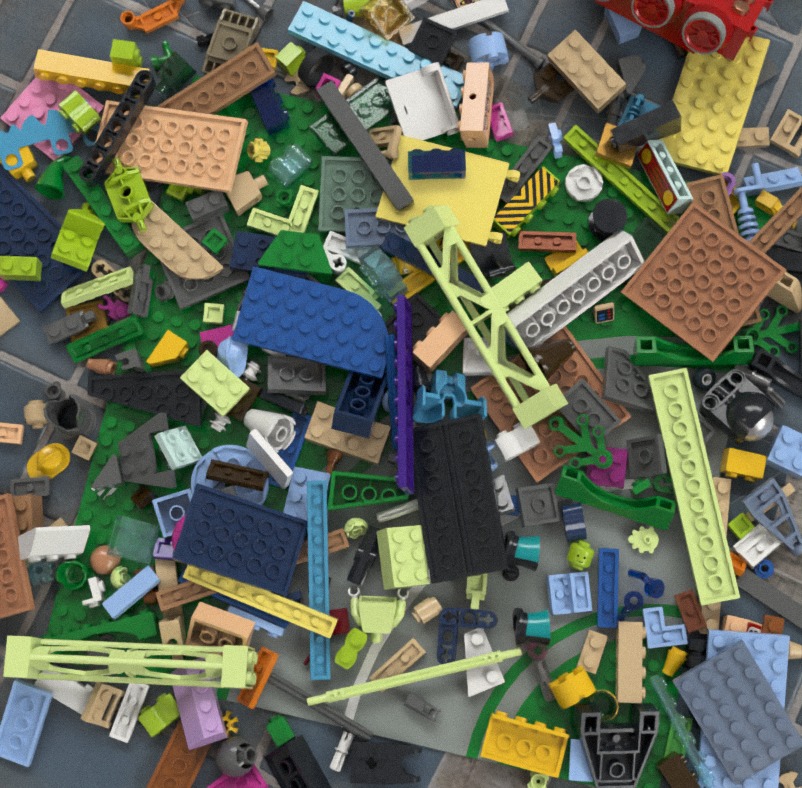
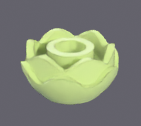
[344,517,368,539]
[110,566,131,590]

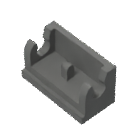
[115,348,147,374]

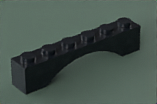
[747,348,802,399]

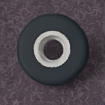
[693,367,716,390]

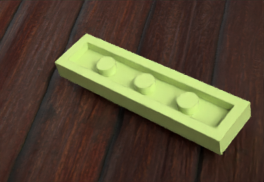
[61,267,134,308]

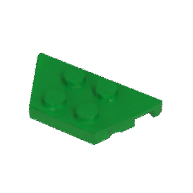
[258,230,332,276]

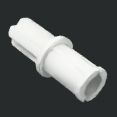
[330,731,355,772]

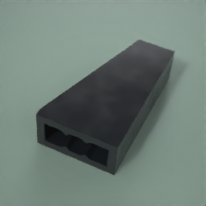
[609,101,681,153]

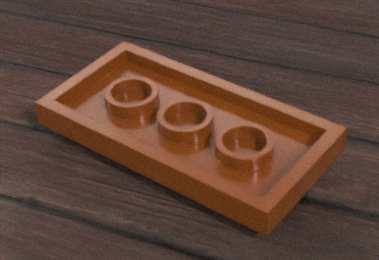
[146,720,213,788]

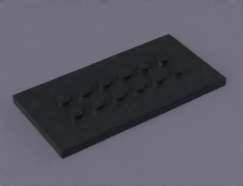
[413,414,509,584]

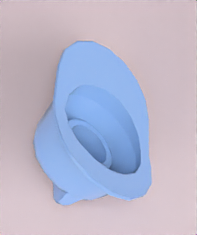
[217,336,248,378]

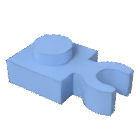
[548,123,563,159]

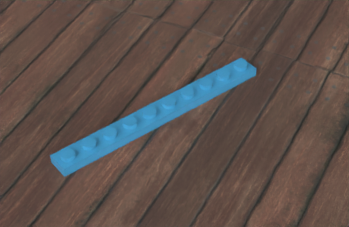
[307,480,331,680]

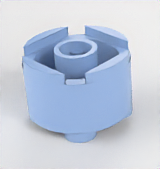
[468,32,509,70]

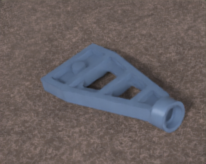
[741,478,802,556]

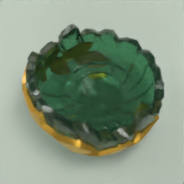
[586,690,618,722]

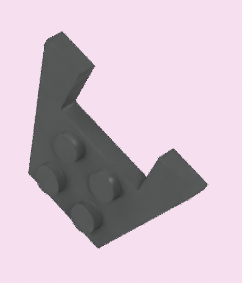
[118,413,177,488]

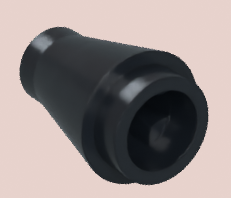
[413,366,432,395]

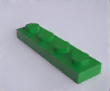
[66,314,144,363]

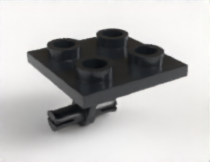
[468,231,516,279]

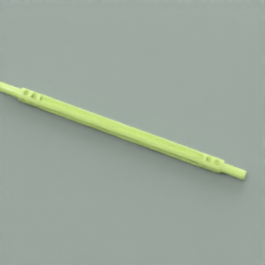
[307,647,522,706]

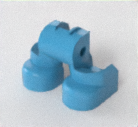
[413,369,487,424]

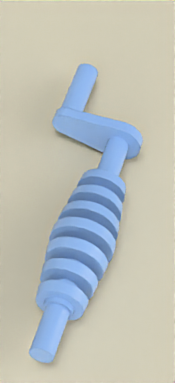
[733,163,765,242]

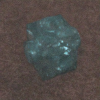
[27,559,56,586]

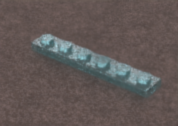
[649,674,716,788]

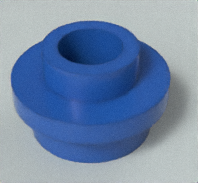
[754,559,774,579]

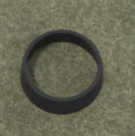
[298,48,335,88]

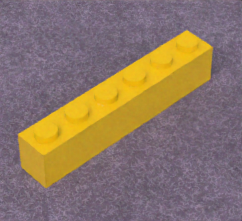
[33,49,150,98]

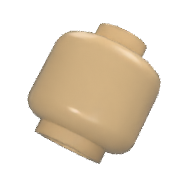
[24,400,48,429]

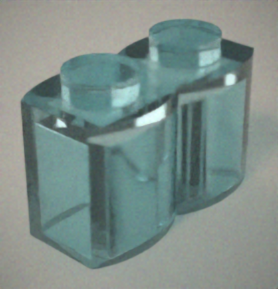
[269,143,312,187]

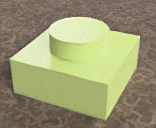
[203,303,225,325]

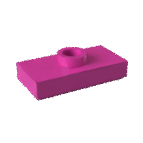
[485,102,514,142]

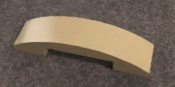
[154,537,183,617]

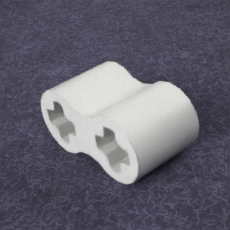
[324,247,347,276]

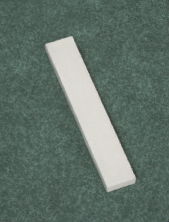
[398,0,509,47]

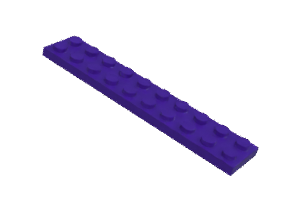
[394,295,414,494]

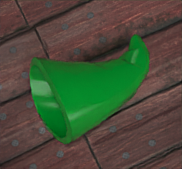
[34,156,72,200]

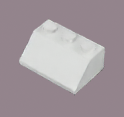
[18,525,90,563]

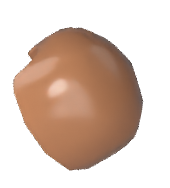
[90,545,121,575]

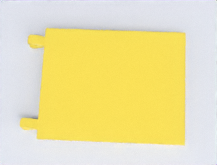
[375,135,520,247]

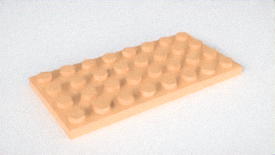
[95,100,248,193]

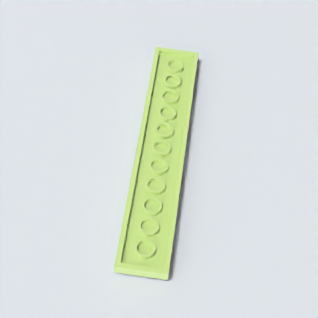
[648,368,740,606]

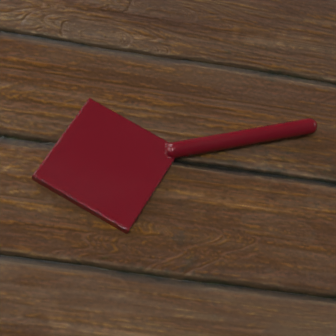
[303,608,350,665]

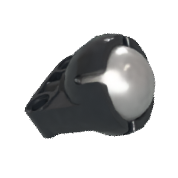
[699,369,777,445]

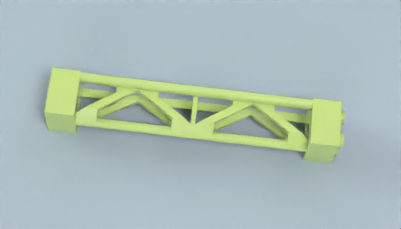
[404,204,568,429]
[3,635,258,689]

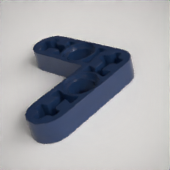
[437,608,498,664]

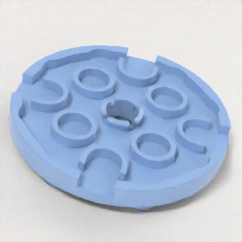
[191,445,269,505]

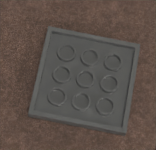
[160,212,250,310]

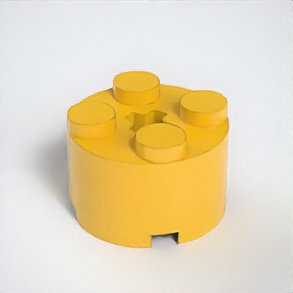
[548,665,596,709]

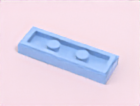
[102,565,161,619]

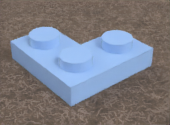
[642,607,688,649]

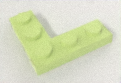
[247,185,319,236]

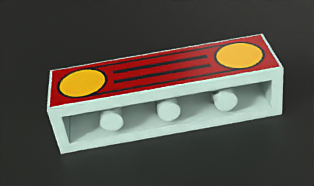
[637,140,693,214]

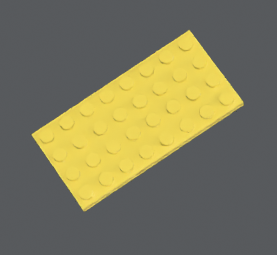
[659,36,770,175]

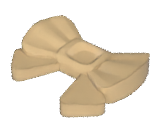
[285,71,310,95]
[779,772,802,788]

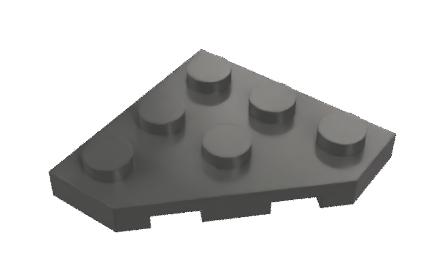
[602,346,656,415]

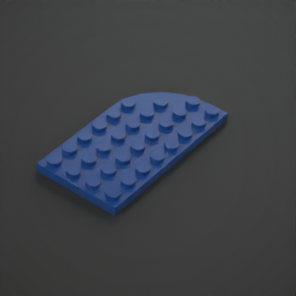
[232,266,388,379]

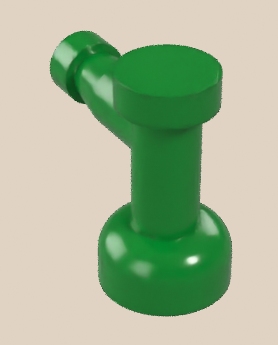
[150,41,174,71]

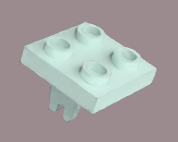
[154,426,202,470]

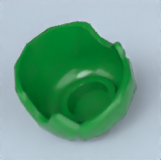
[56,560,88,590]

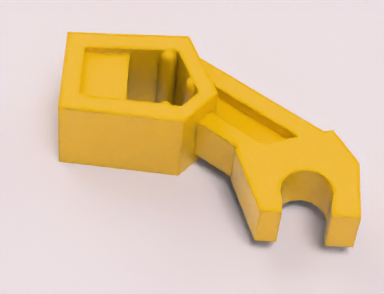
[755,190,797,230]

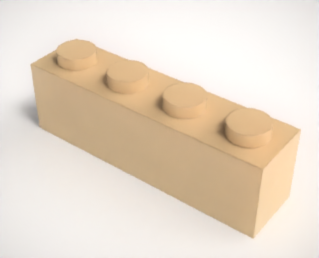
[615,621,646,703]

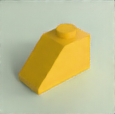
[146,330,189,367]

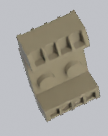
[201,8,259,75]

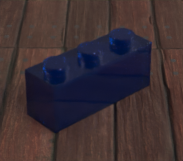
[250,77,290,135]
[408,148,466,180]

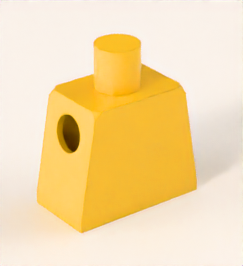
[0,145,38,183]

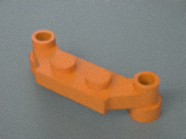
[120,0,185,35]

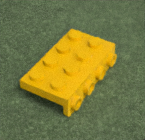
[480,710,570,778]

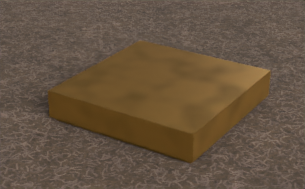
[595,122,637,169]
[66,300,108,342]

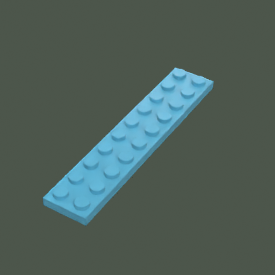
[287,1,465,111]

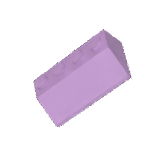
[170,657,228,750]

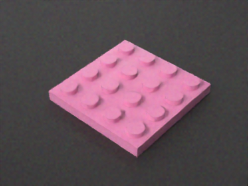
[0,78,104,161]

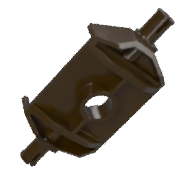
[528,63,574,104]

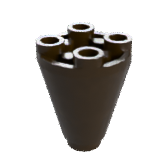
[520,338,576,380]

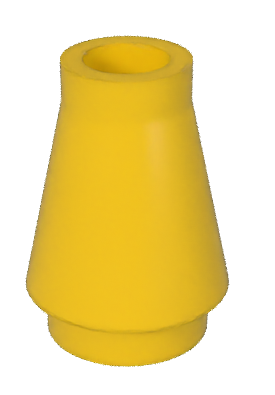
[662,646,687,677]

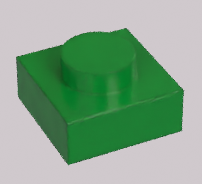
[201,228,229,255]
[629,478,652,497]

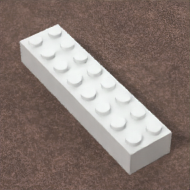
[505,230,645,351]

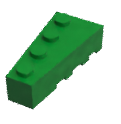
[328,471,409,512]

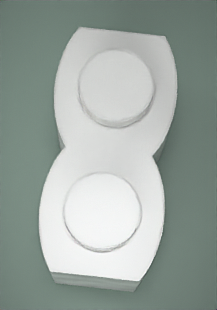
[494,422,540,462]

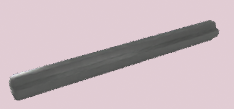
[267,673,373,741]

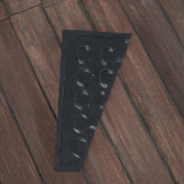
[88,370,202,428]

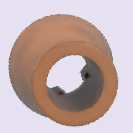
[87,358,117,375]

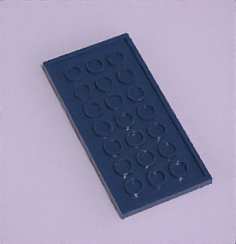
[0,164,96,314]

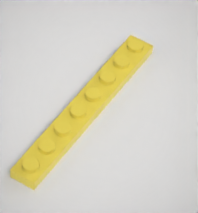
[183,565,338,638]

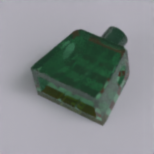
[155,51,197,95]

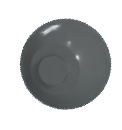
[215,736,257,777]

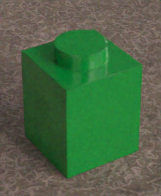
[266,714,296,747]

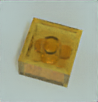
[359,0,415,41]

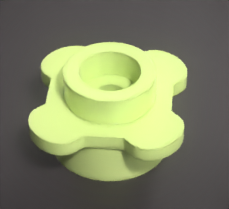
[527,771,549,788]

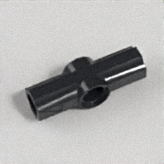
[347,525,381,586]

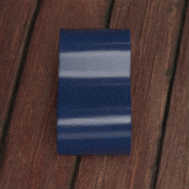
[561,503,587,542]

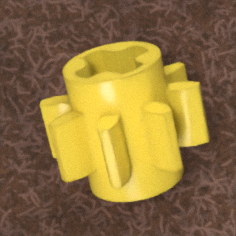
[247,138,270,162]

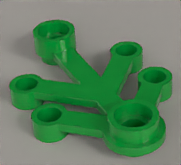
[741,305,799,356]
[548,414,613,469]

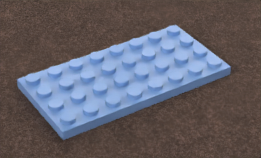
[697,629,790,788]

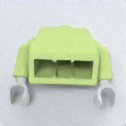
[348,587,409,643]

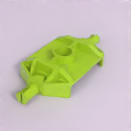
[104,158,155,233]

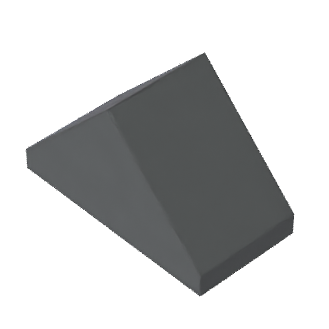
[91,454,125,491]

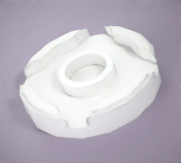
[565,164,603,202]

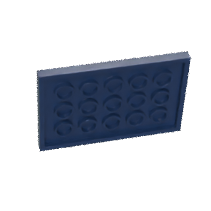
[171,483,307,597]

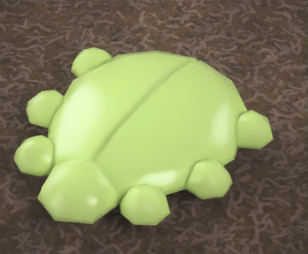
[628,526,659,554]

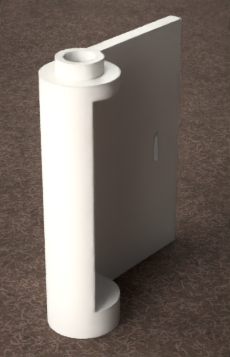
[385,62,458,140]

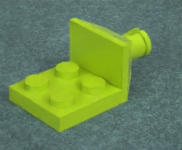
[50,202,105,272]

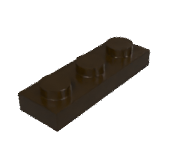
[206,459,268,492]

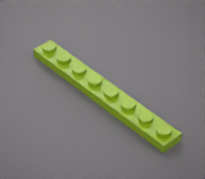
[562,125,679,234]

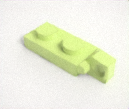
[335,267,382,311]
[466,574,488,610]

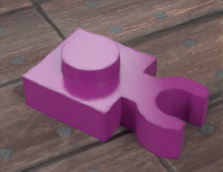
[97,295,130,322]

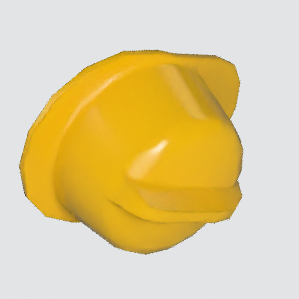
[27,443,70,480]

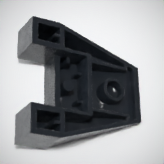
[574,703,660,788]

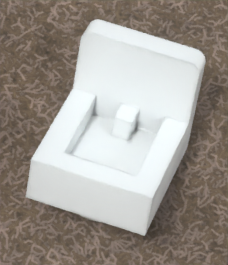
[82,577,106,608]

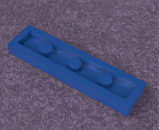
[268,413,312,490]
[597,548,619,628]

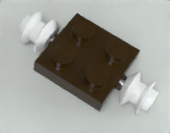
[210,361,262,432]

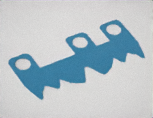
[0,100,100,170]

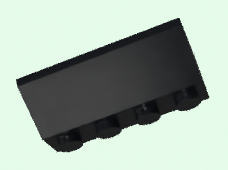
[264,735,332,788]

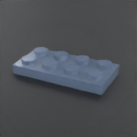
[344,208,412,248]

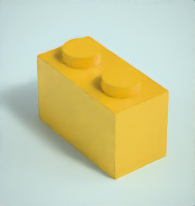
[719,448,767,483]

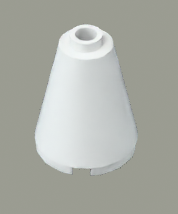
[244,409,296,453]

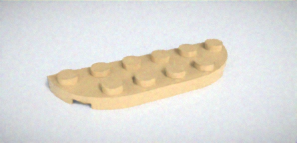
[132,201,224,280]

